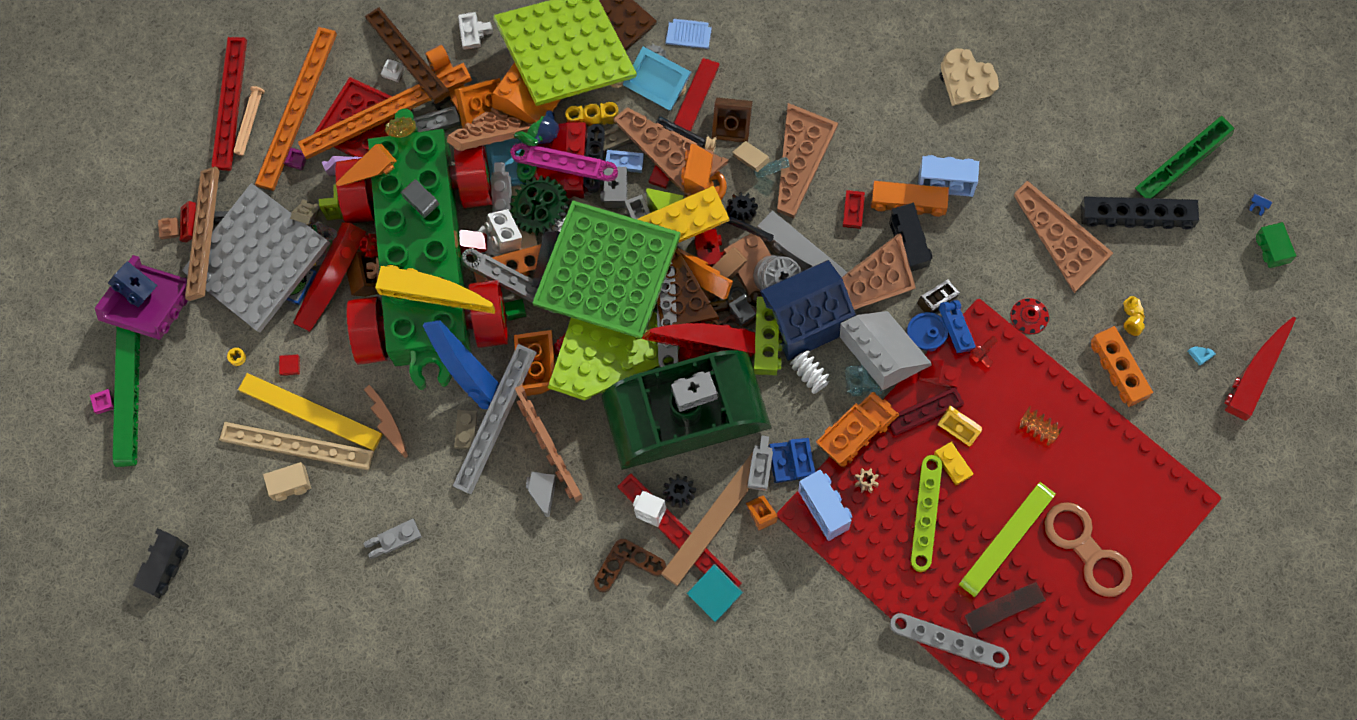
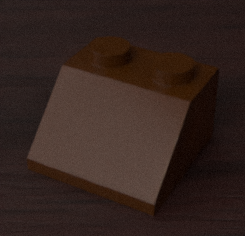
[712,97,753,142]
[347,252,379,297]

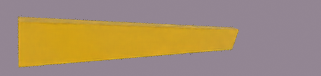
[238,373,383,451]

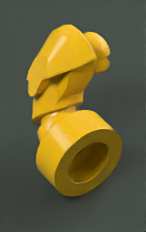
[1123,296,1145,336]

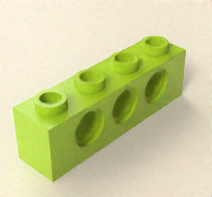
[754,297,782,376]

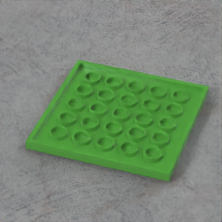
[532,200,681,339]

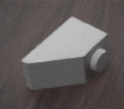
[526,472,557,517]

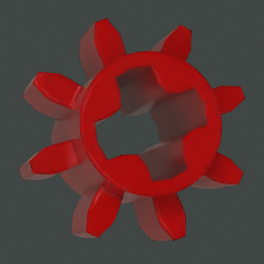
[360,233,378,258]

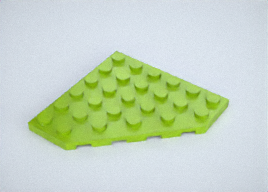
[548,312,680,400]

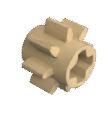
[855,468,879,493]

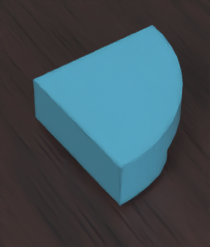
[1188,346,1216,366]

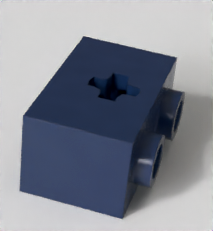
[108,261,158,308]

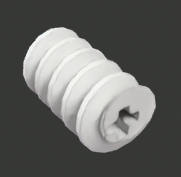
[790,350,829,394]

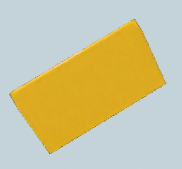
[938,406,982,447]

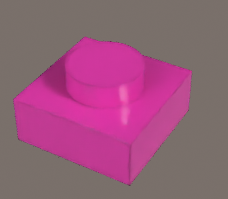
[90,389,114,415]

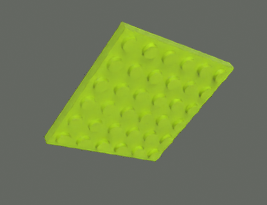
[494,0,637,106]

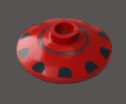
[1011,298,1049,334]

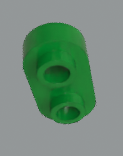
[517,149,537,183]

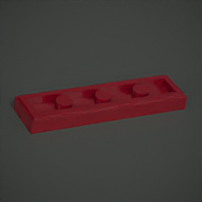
[889,387,964,437]

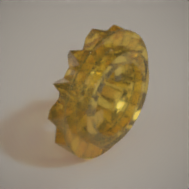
[385,116,416,138]

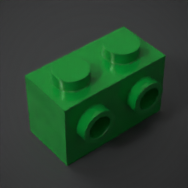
[1256,222,1296,268]

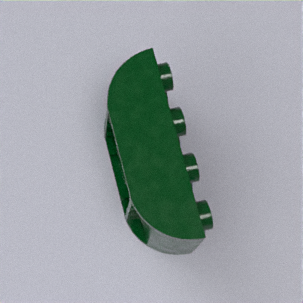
[601,350,772,470]

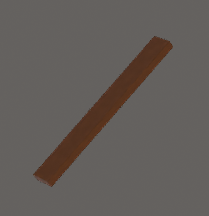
[364,7,451,104]

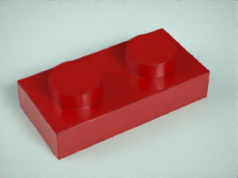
[843,190,865,229]
[180,201,196,242]

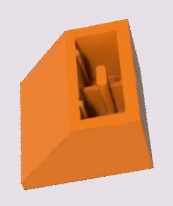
[681,143,713,194]

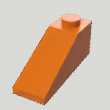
[336,144,397,186]

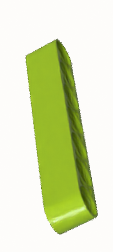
[959,482,1056,597]

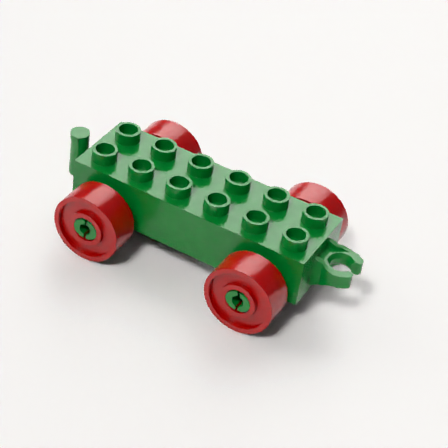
[335,109,508,390]

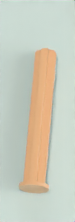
[233,86,265,156]

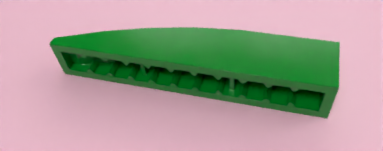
[1135,115,1235,198]

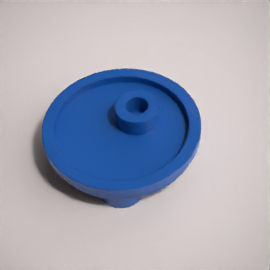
[907,312,948,351]

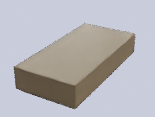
[732,141,770,172]

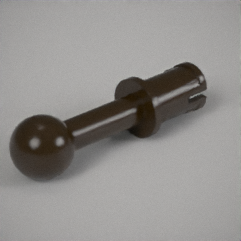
[710,291,762,313]

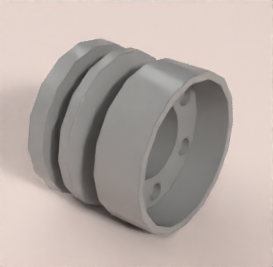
[753,255,801,290]

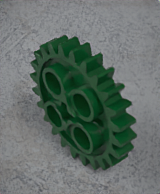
[509,175,569,236]

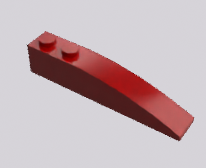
[293,222,366,332]
[1224,317,1296,421]
[642,323,755,357]

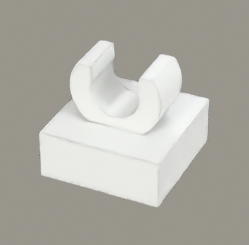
[381,59,405,82]

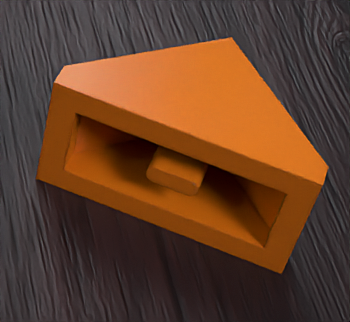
[746,495,777,530]

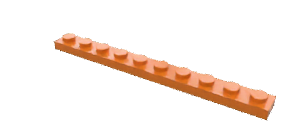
[255,27,337,191]
[298,63,472,160]

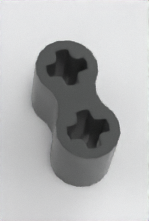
[400,179,439,218]

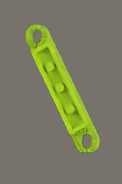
[911,455,942,572]

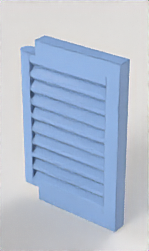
[666,19,712,49]

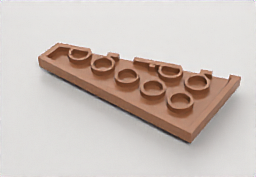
[777,103,838,218]
[614,107,728,197]
[447,108,532,151]
[841,234,916,310]
[515,384,583,502]

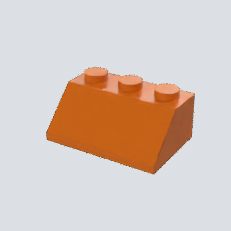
[514,330,555,396]

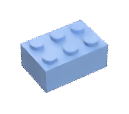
[918,155,979,197]
[798,469,852,541]

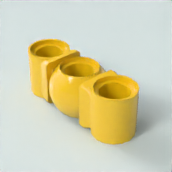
[565,102,619,126]

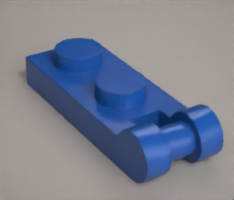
[939,300,976,353]

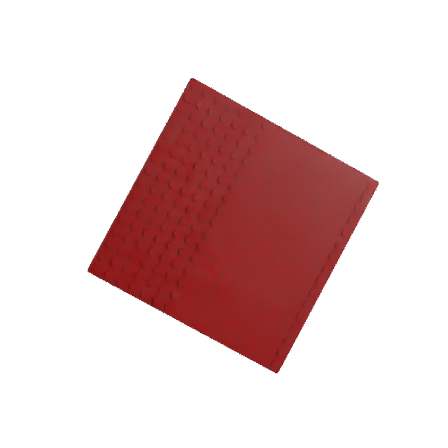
[777,299,1221,720]

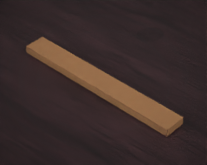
[185,166,220,301]
[661,452,753,587]

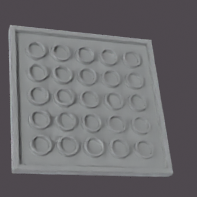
[182,183,330,333]

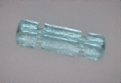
[754,157,790,178]

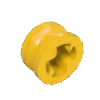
[227,347,246,366]

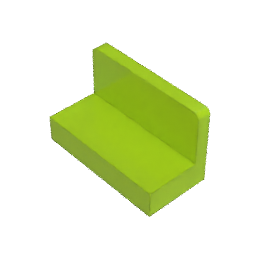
[319,184,343,220]

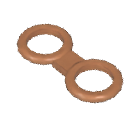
[1044,503,1132,597]

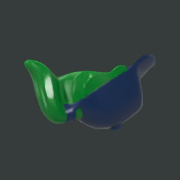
[514,110,559,146]

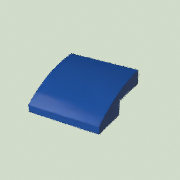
[768,438,815,483]

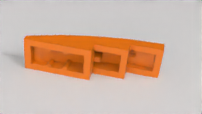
[677,247,733,299]

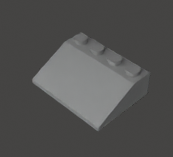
[840,311,932,390]

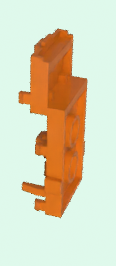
[816,392,899,468]

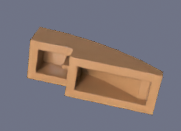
[701,247,748,301]

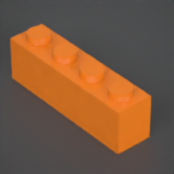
[871,181,949,217]

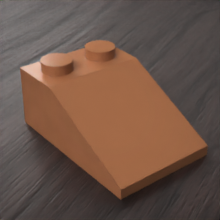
[724,234,782,296]

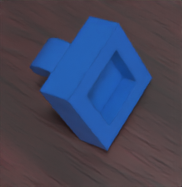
[1249,193,1272,216]

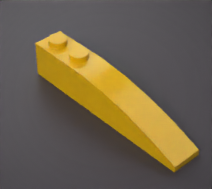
[375,265,495,314]

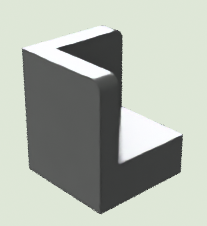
[729,294,756,326]

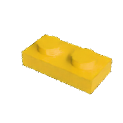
[934,442,973,486]

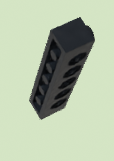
[1081,196,1199,230]

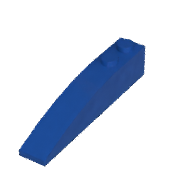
[423,320,500,409]

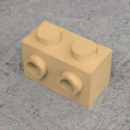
[263,462,311,501]

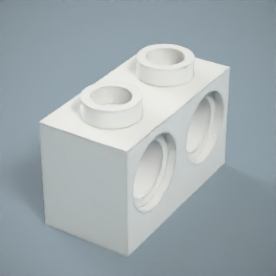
[484,209,522,254]
[633,491,666,527]

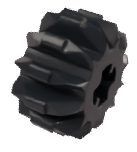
[726,192,758,222]
[662,474,696,508]

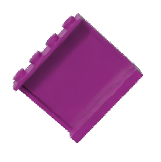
[95,255,188,340]

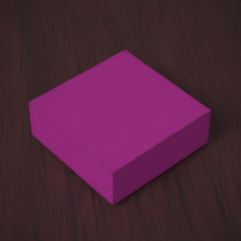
[284,148,306,170]

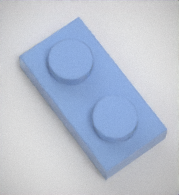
[606,150,644,173]

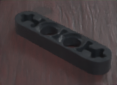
[583,124,605,193]

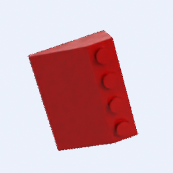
[532,122,587,199]

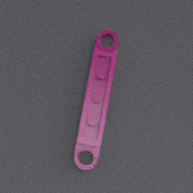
[510,143,618,182]

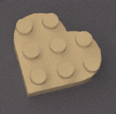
[941,49,999,106]

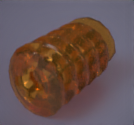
[1019,406,1064,446]

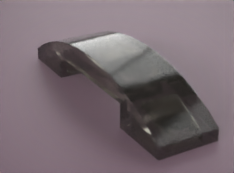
[964,582,1046,634]

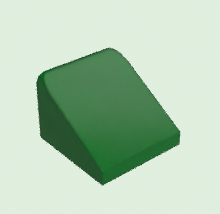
[504,299,527,321]

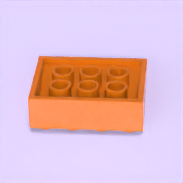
[493,62,561,124]

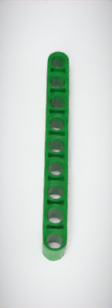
[113,326,140,467]

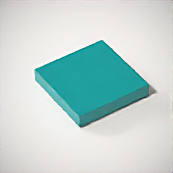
[687,565,743,622]

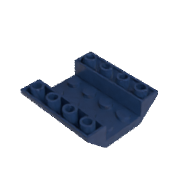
[760,260,856,361]

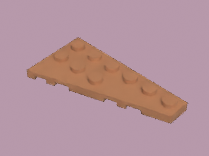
[1014,181,1113,293]

